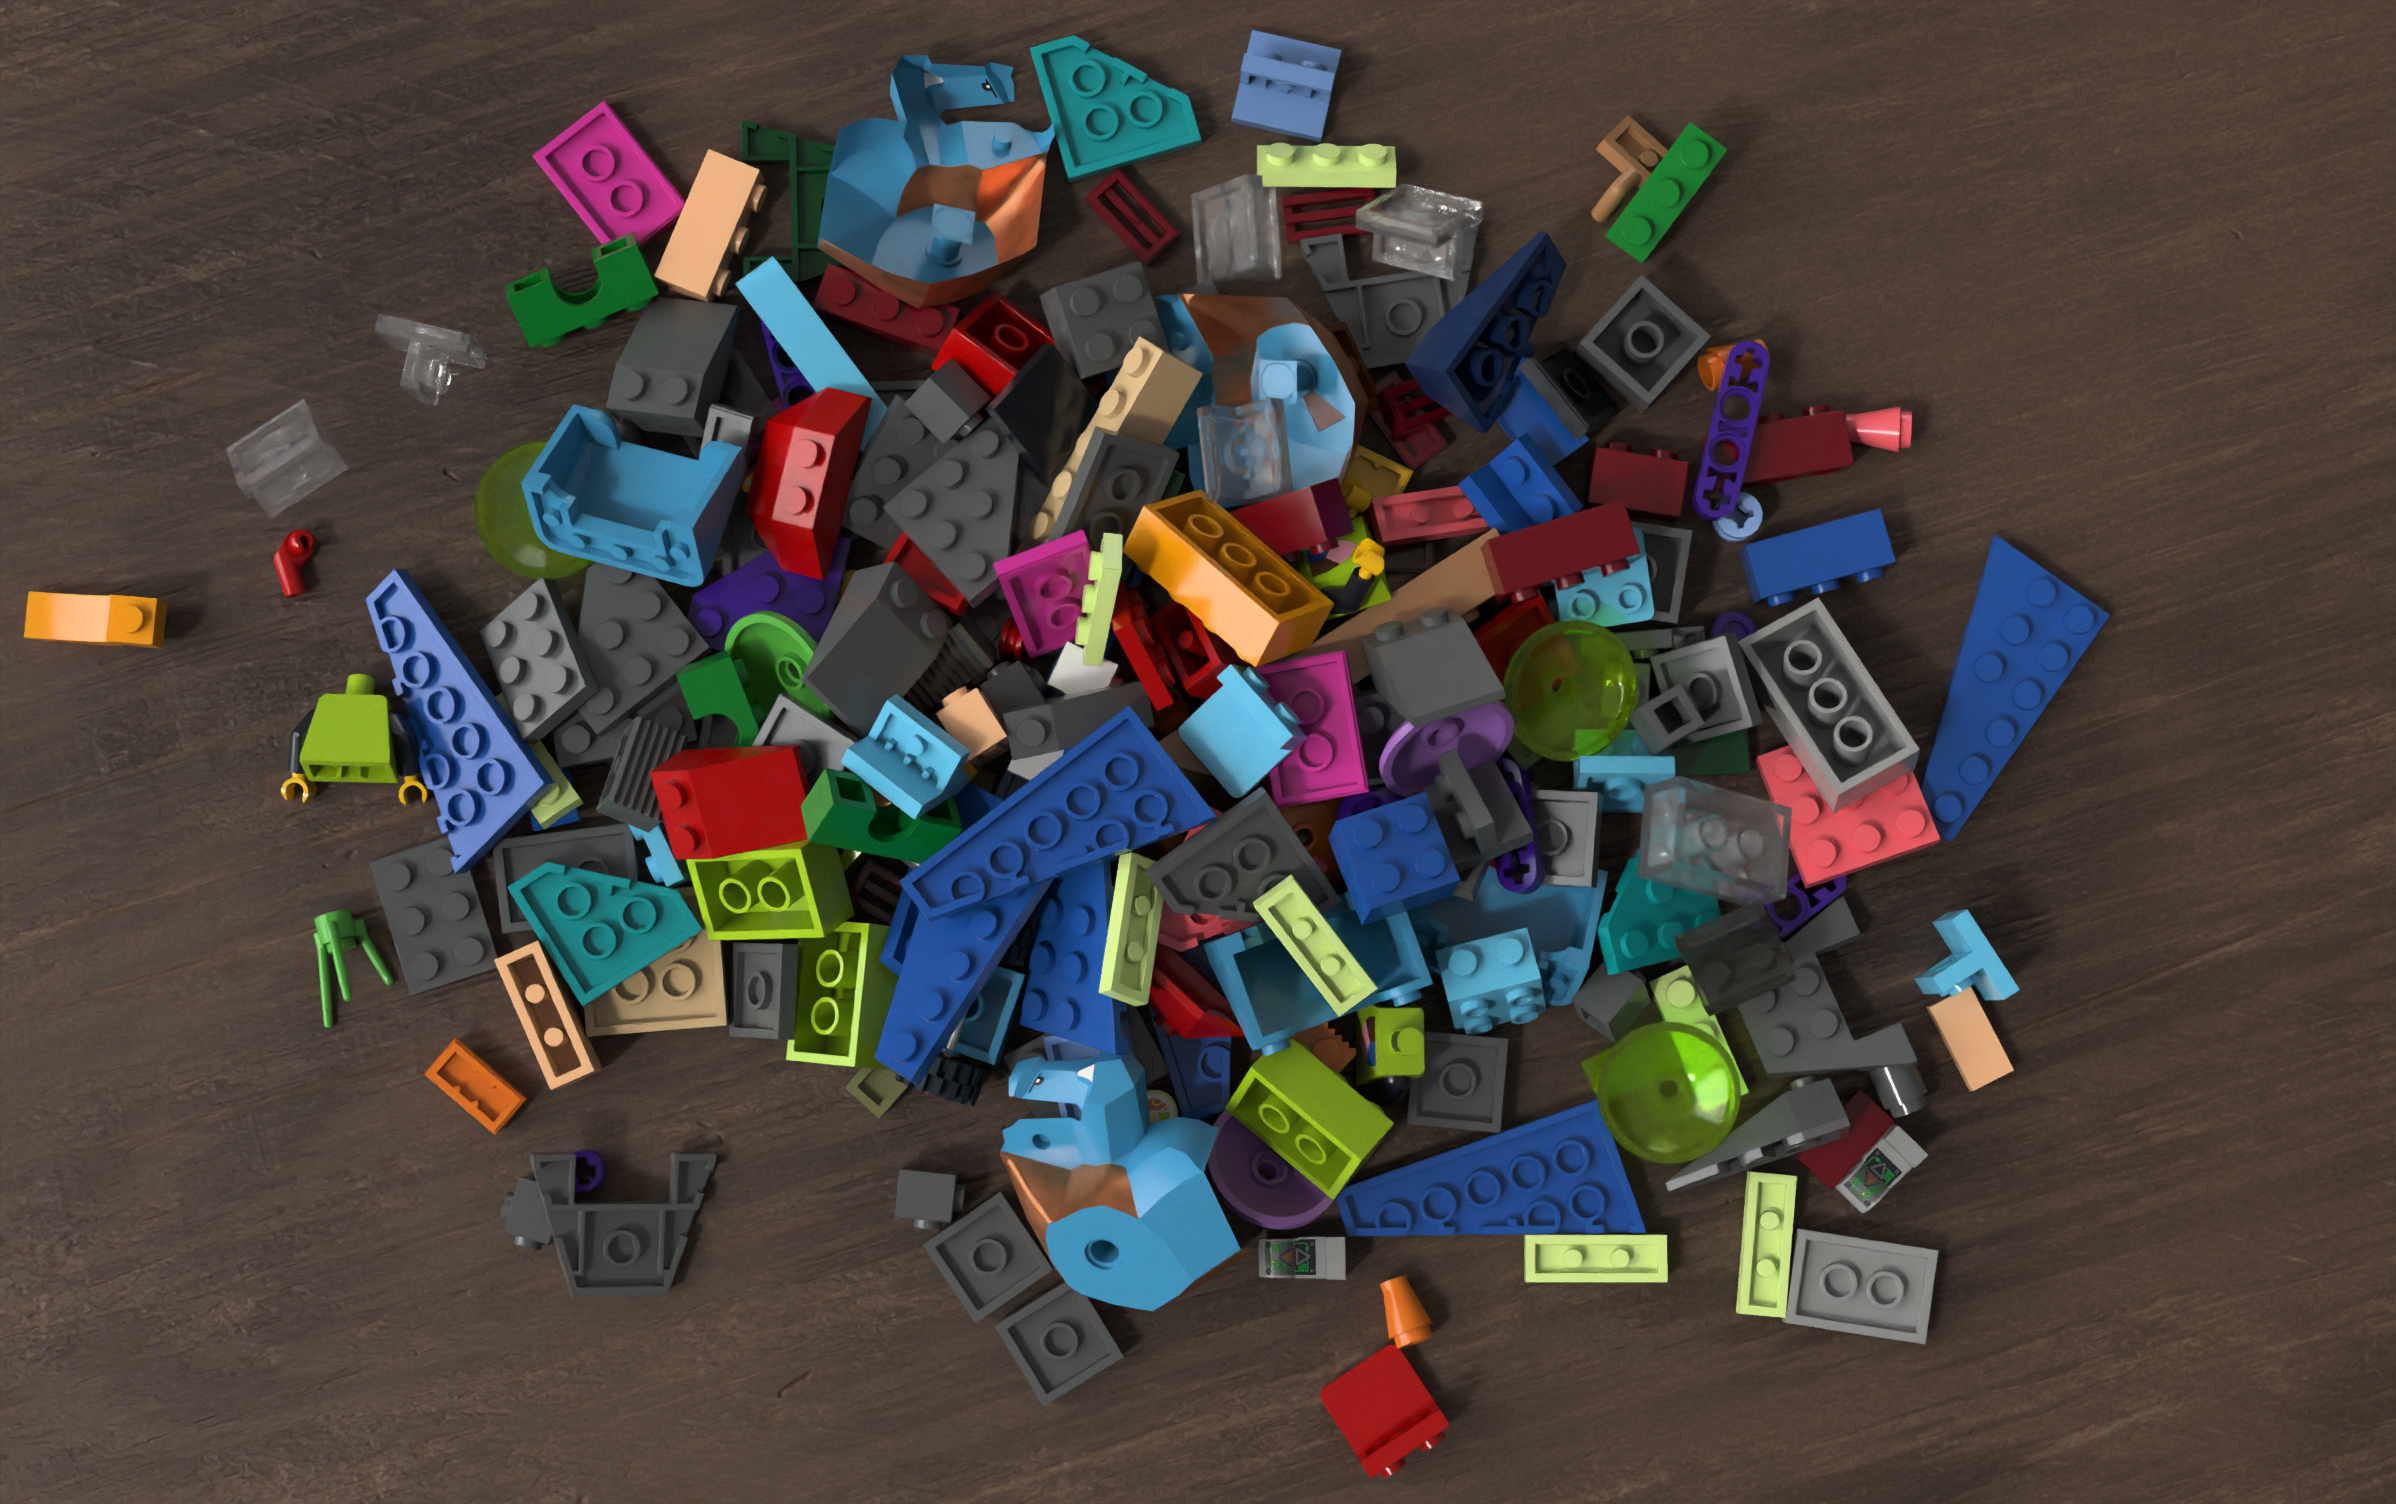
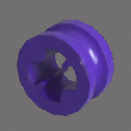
[573,1149,607,1192]

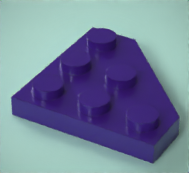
[687,536,853,652]

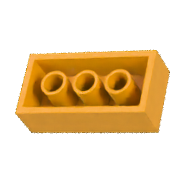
[1122,489,1335,668]

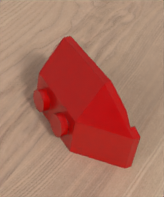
[744,387,872,581]
[1148,942,1245,1038]

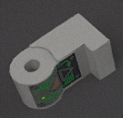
[1835,1124,1928,1213]
[1258,1234,1346,1280]

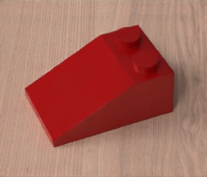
[650,745,810,860]

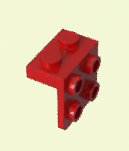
[1320,1344,1450,1479]

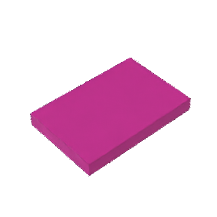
[532,100,686,249]
[993,529,1113,659]
[1253,650,1371,809]

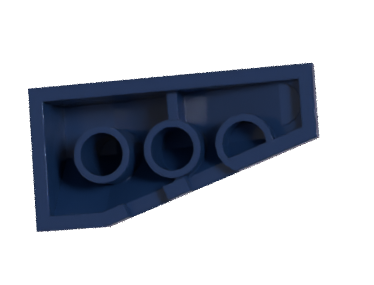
[1405,232,1567,434]

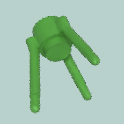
[313,909,394,1029]

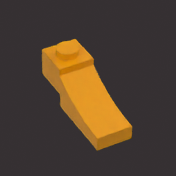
[24,591,167,649]

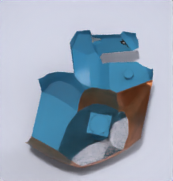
[817,55,1055,309]
[1106,294,1368,509]
[1000,1050,1260,1312]

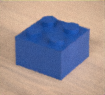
[1328,792,1460,926]

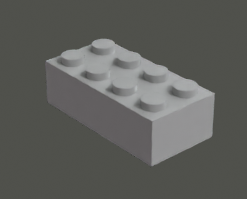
[1738,597,1920,814]

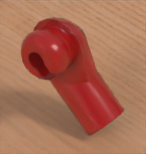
[274,529,316,599]

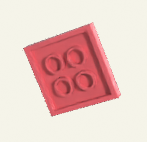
[1756,745,1940,889]

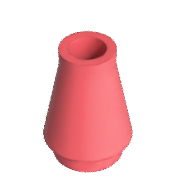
[1846,406,1912,452]

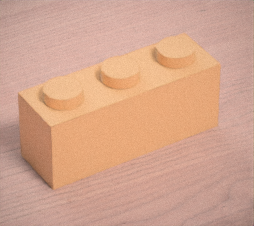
[654,149,768,303]
[936,686,1010,768]
[494,941,603,1090]

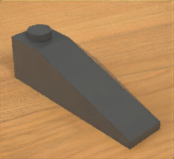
[1665,1074,1850,1196]

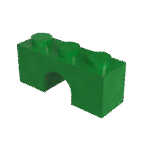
[1605,122,1728,264]
[505,232,659,348]
[675,649,766,748]
[801,768,962,864]

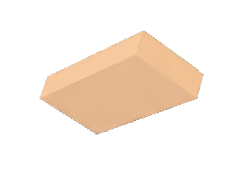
[1926,986,2014,1091]

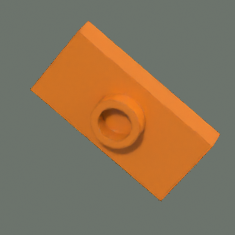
[424,1038,528,1135]

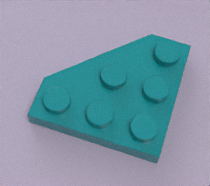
[1030,35,1202,183]
[1597,809,1729,975]
[507,862,705,1007]

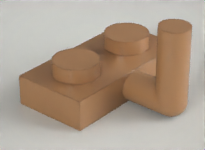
[1591,115,1668,223]

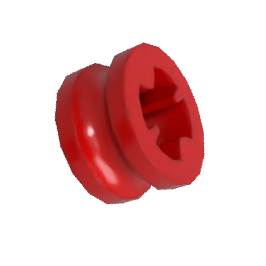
[998,617,1029,663]

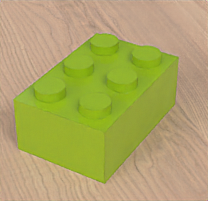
[686,839,855,941]
[786,922,899,1070]
[1225,1037,1394,1200]

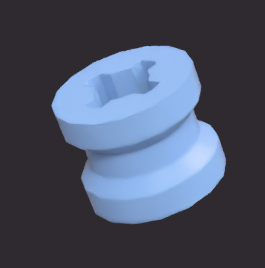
[1711,492,1763,542]

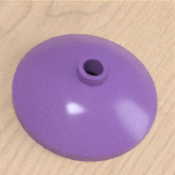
[1379,701,1514,797]
[1206,1110,1334,1229]

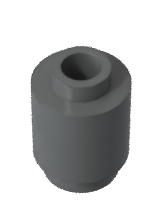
[1867,1065,1928,1118]

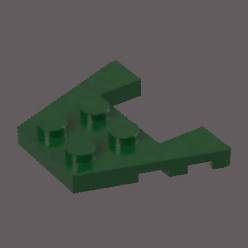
[740,120,848,302]

